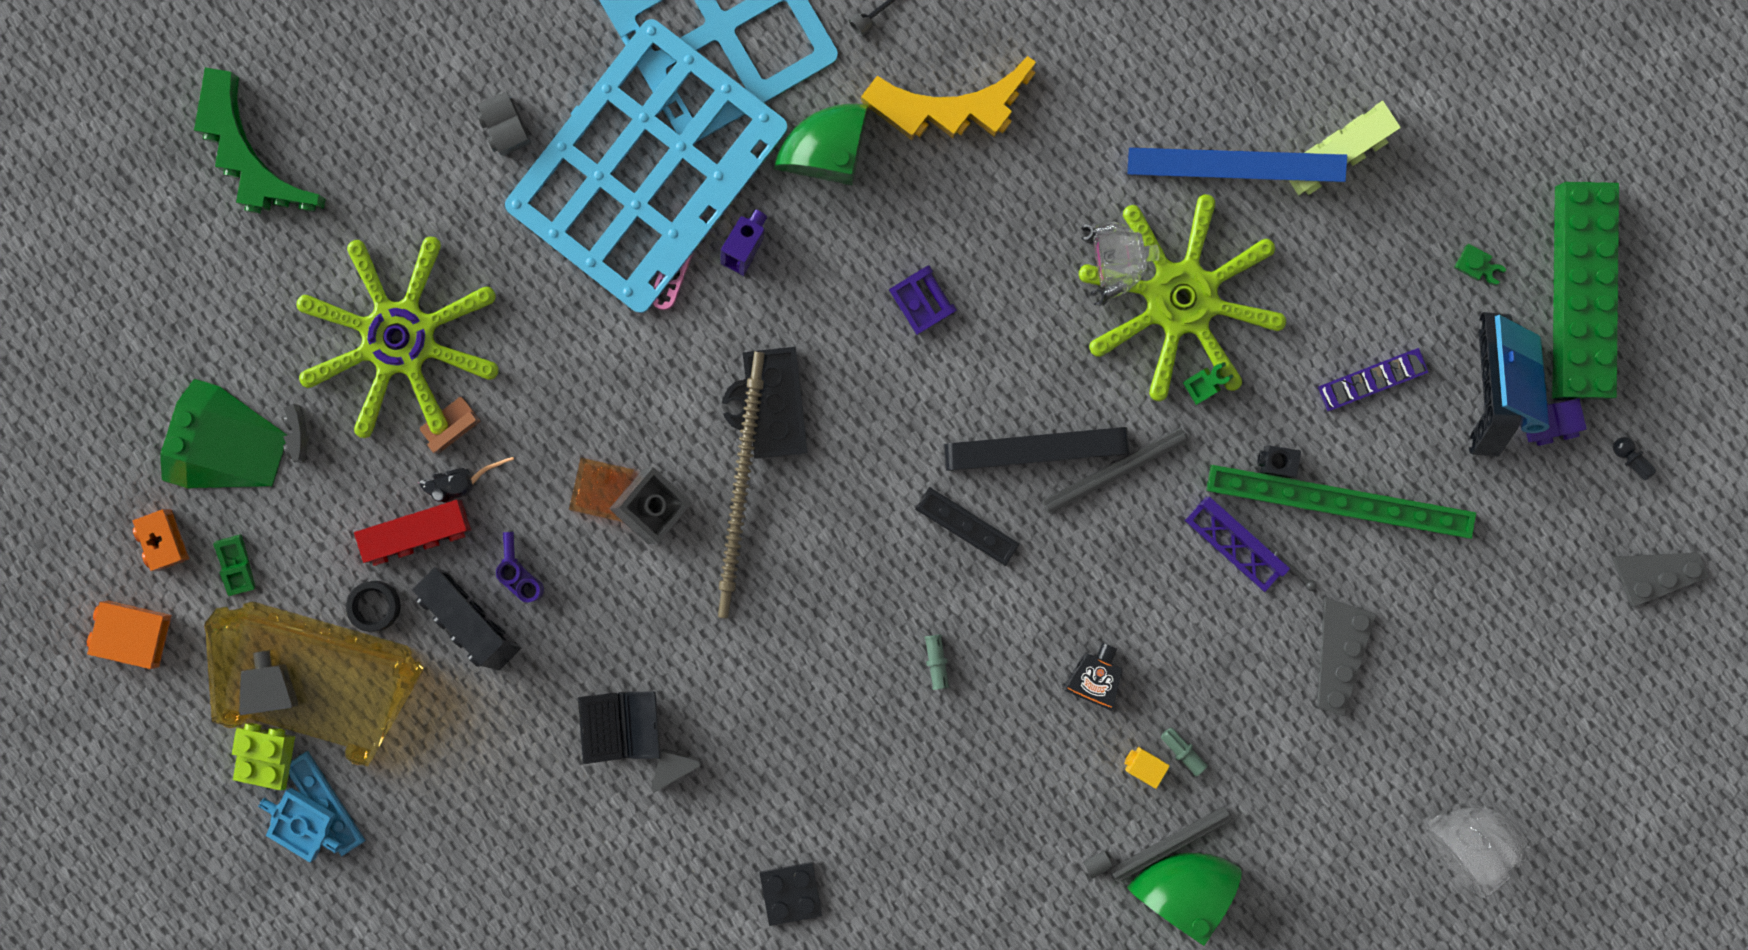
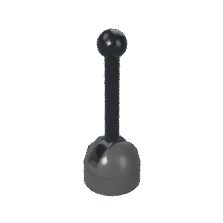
[849,0,896,37]

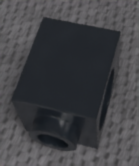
[1257,445,1301,478]

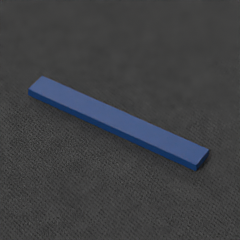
[1127,148,1347,182]

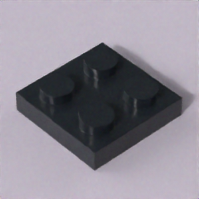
[760,862,822,926]

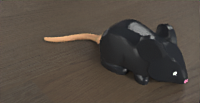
[418,457,514,502]

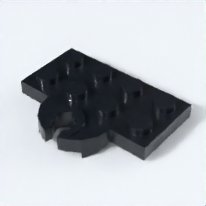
[722,346,808,459]

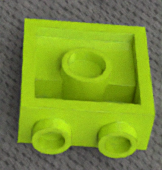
[232,723,295,791]

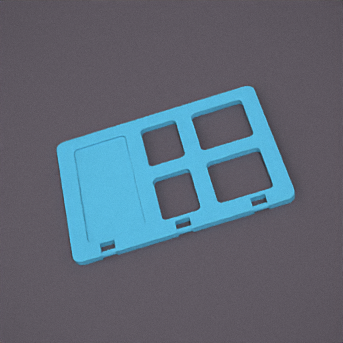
[599,0,838,143]

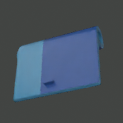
[1495,315,1549,433]

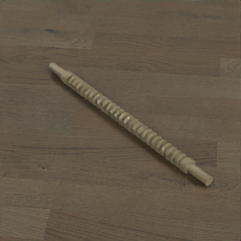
[718,351,765,618]

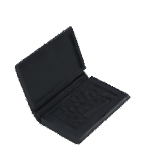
[578,691,661,764]

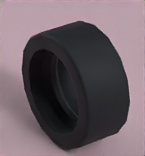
[345,581,401,632]

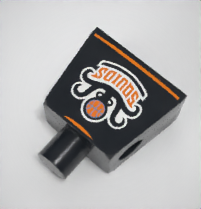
[1062,642,1122,711]

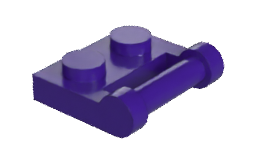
[889,265,957,336]

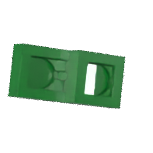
[213,534,255,596]

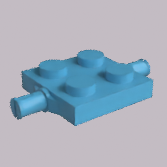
[258,788,342,863]

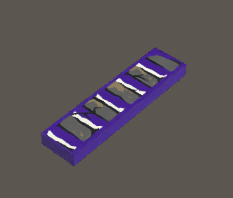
[1318,348,1429,411]

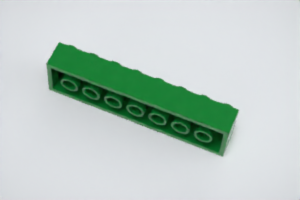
[1552,182,1619,400]

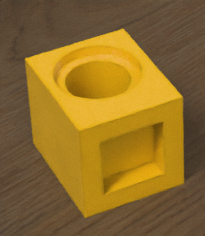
[1124,747,1169,789]

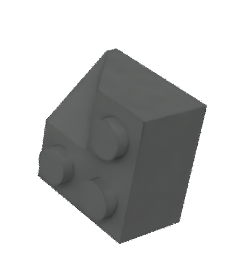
[609,467,692,544]

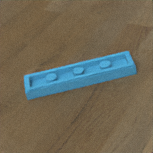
[289,751,366,857]

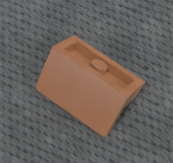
[420,397,481,454]

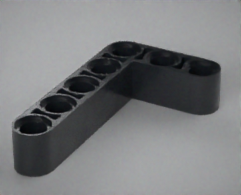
[1469,312,1521,457]

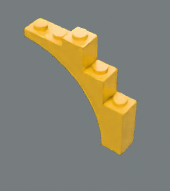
[861,56,1036,140]

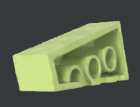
[1289,101,1401,195]

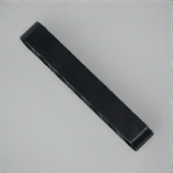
[944,427,1130,471]

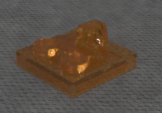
[569,458,634,521]

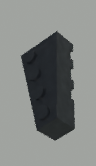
[412,567,522,671]

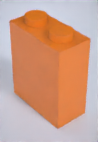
[87,601,172,669]

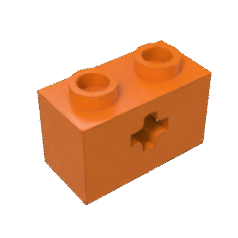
[132,509,189,571]

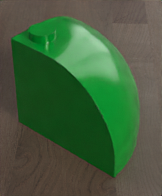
[774,104,868,185]
[1127,852,1242,946]

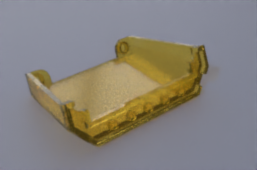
[204,602,424,767]

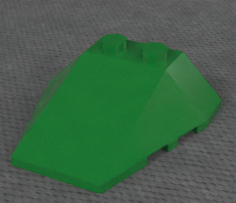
[160,379,287,488]

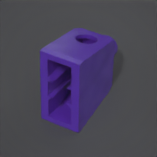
[720,209,767,276]

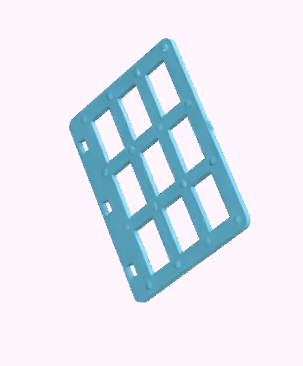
[505,19,788,313]

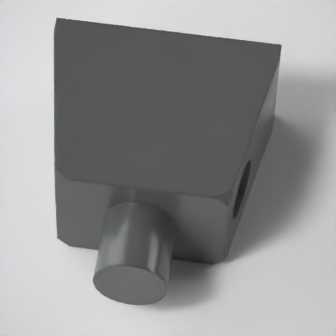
[239,650,298,715]

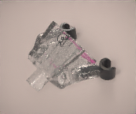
[1081,222,1159,306]

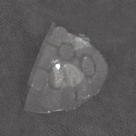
[1424,806,1530,898]

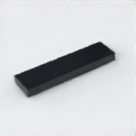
[915,487,1020,566]

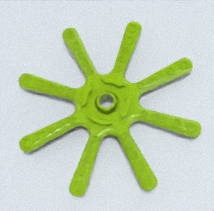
[1079,194,1286,401]

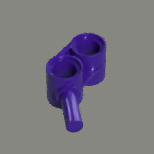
[496,532,544,603]

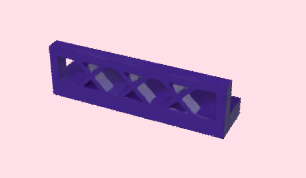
[1184,497,1290,592]

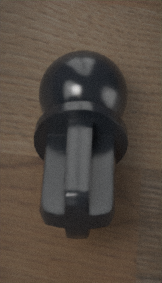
[1613,437,1656,480]

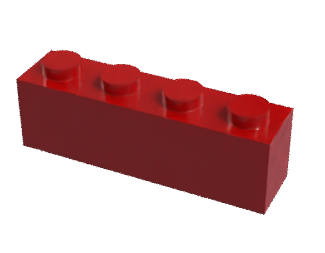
[354,500,471,566]

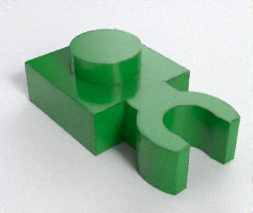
[1454,244,1506,285]
[1182,362,1234,405]

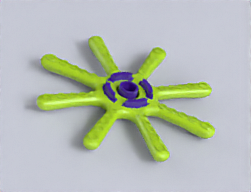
[296,236,499,438]

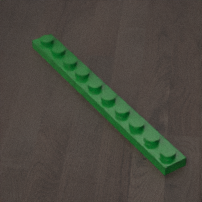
[1206,465,1476,539]

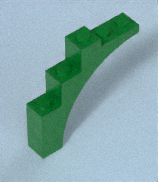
[194,67,326,214]

